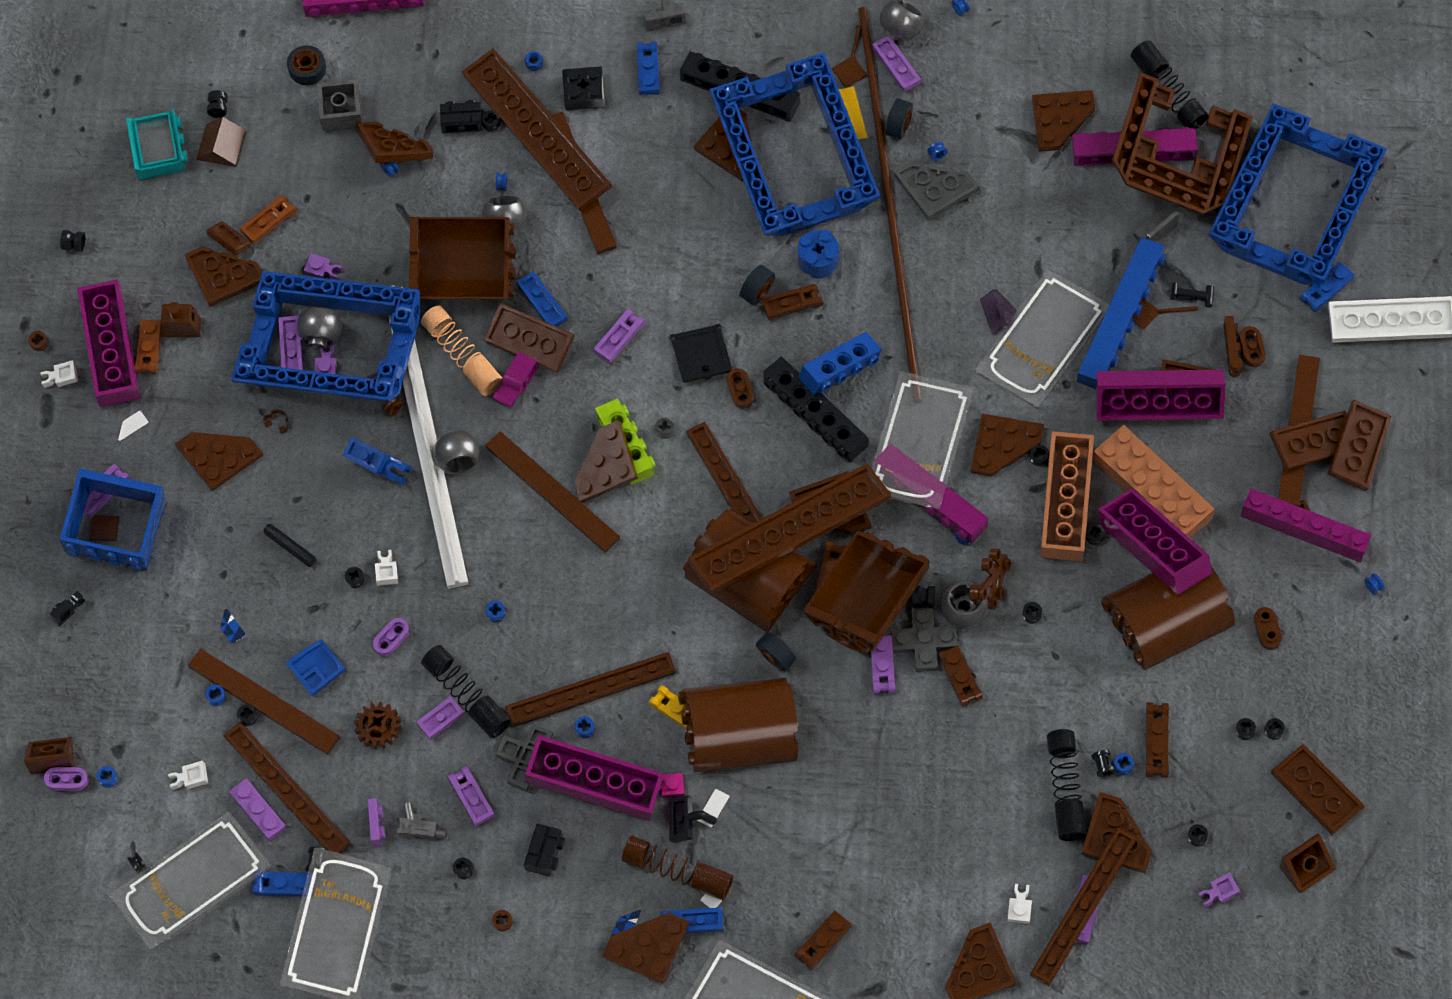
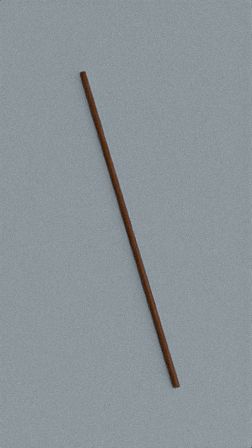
[858,7,922,404]

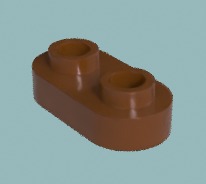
[1239,326,1266,367]
[727,368,754,409]
[1254,607,1282,650]

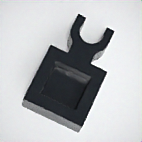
[50,591,85,627]

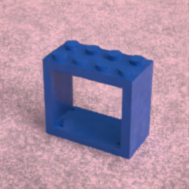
[59,468,166,571]

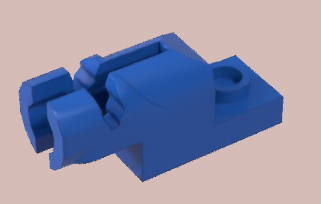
[342,437,412,485]

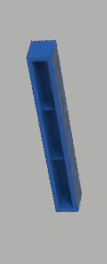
[1077,237,1166,389]

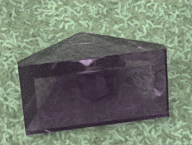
[980,289,1016,335]

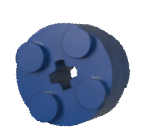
[798,230,839,278]

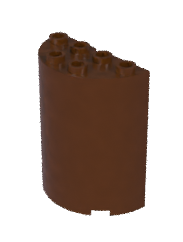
[409,217,516,299]
[683,509,817,632]
[803,530,930,653]
[1101,566,1235,670]
[678,678,798,773]

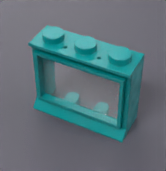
[126,109,188,180]

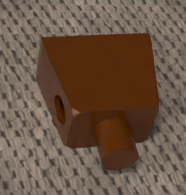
[161,302,201,337]

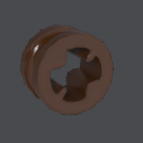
[28,331,49,351]
[382,397,403,417]
[492,910,513,932]

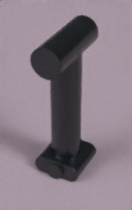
[1170,283,1214,307]

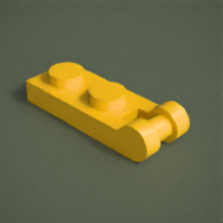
[648,685,687,730]

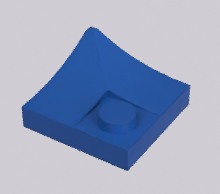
[286,639,346,697]

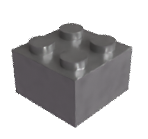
[317,80,363,131]

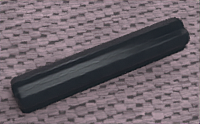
[263,524,316,567]

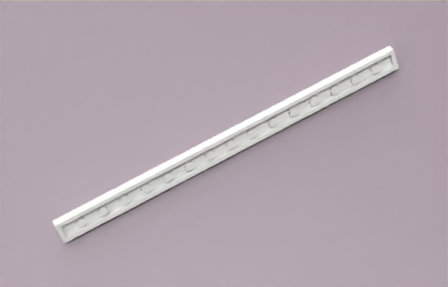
[388,285,469,589]

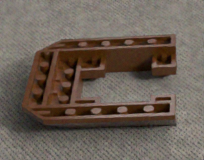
[1112,72,1253,215]

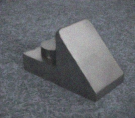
[644,0,686,31]

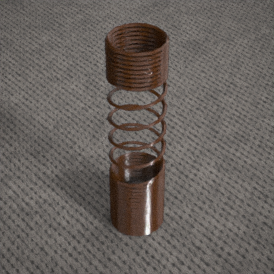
[621,835,733,901]

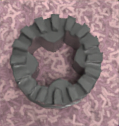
[655,417,674,439]

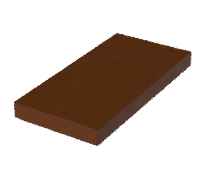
[483,303,575,373]
[1327,400,1392,491]
[1269,410,1347,471]
[1271,744,1365,836]

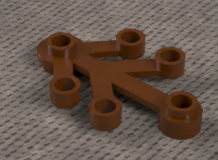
[970,548,1011,610]

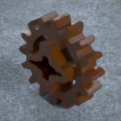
[354,702,402,749]

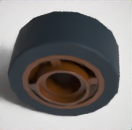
[287,45,326,85]
[886,98,913,139]
[740,265,775,305]
[756,632,796,672]

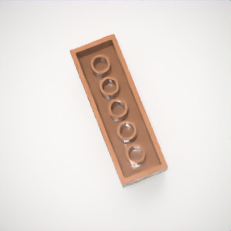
[1092,425,1215,539]
[1040,431,1094,562]

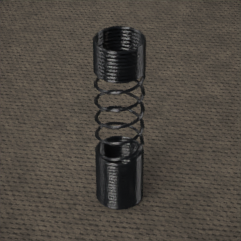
[1130,40,1208,129]
[421,645,511,738]
[1047,729,1087,841]

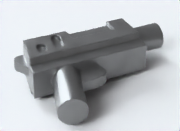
[397,803,447,840]

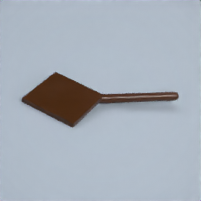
[832,25,867,88]
[1133,299,1198,329]
[69,489,119,541]

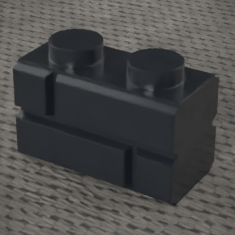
[440,100,483,133]
[524,824,565,877]

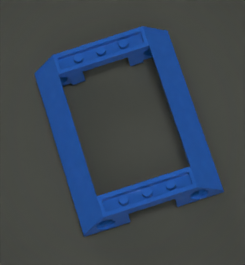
[709,52,880,236]
[1209,103,1387,284]
[231,271,420,402]

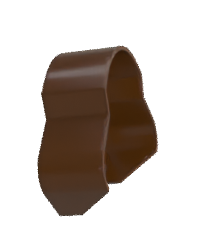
[263,409,288,433]

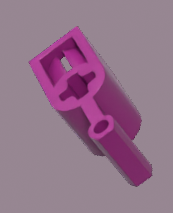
[493,352,538,408]

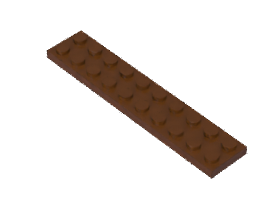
[462,48,612,211]
[688,463,891,594]

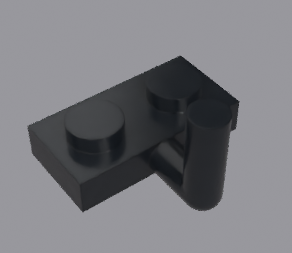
[669,795,717,843]

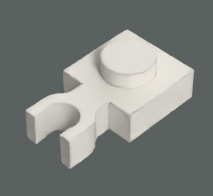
[40,360,78,388]
[375,550,398,586]
[168,761,208,790]
[1007,884,1032,924]

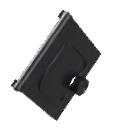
[669,323,732,383]

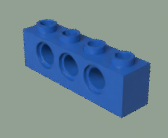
[798,332,882,395]

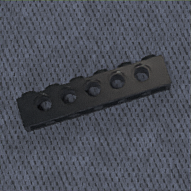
[680,51,800,122]
[763,356,869,462]

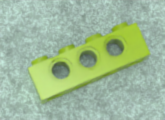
[595,398,656,485]

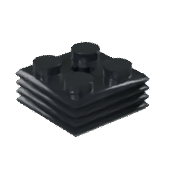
[562,66,605,110]

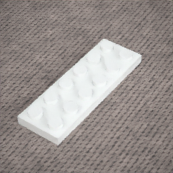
[1328,296,1452,343]

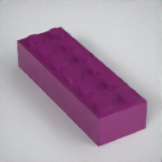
[77,279,141,407]
[1095,370,1226,421]
[1098,488,1212,595]
[524,735,664,821]

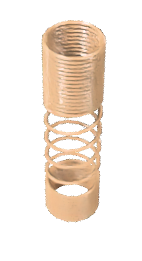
[421,306,503,396]

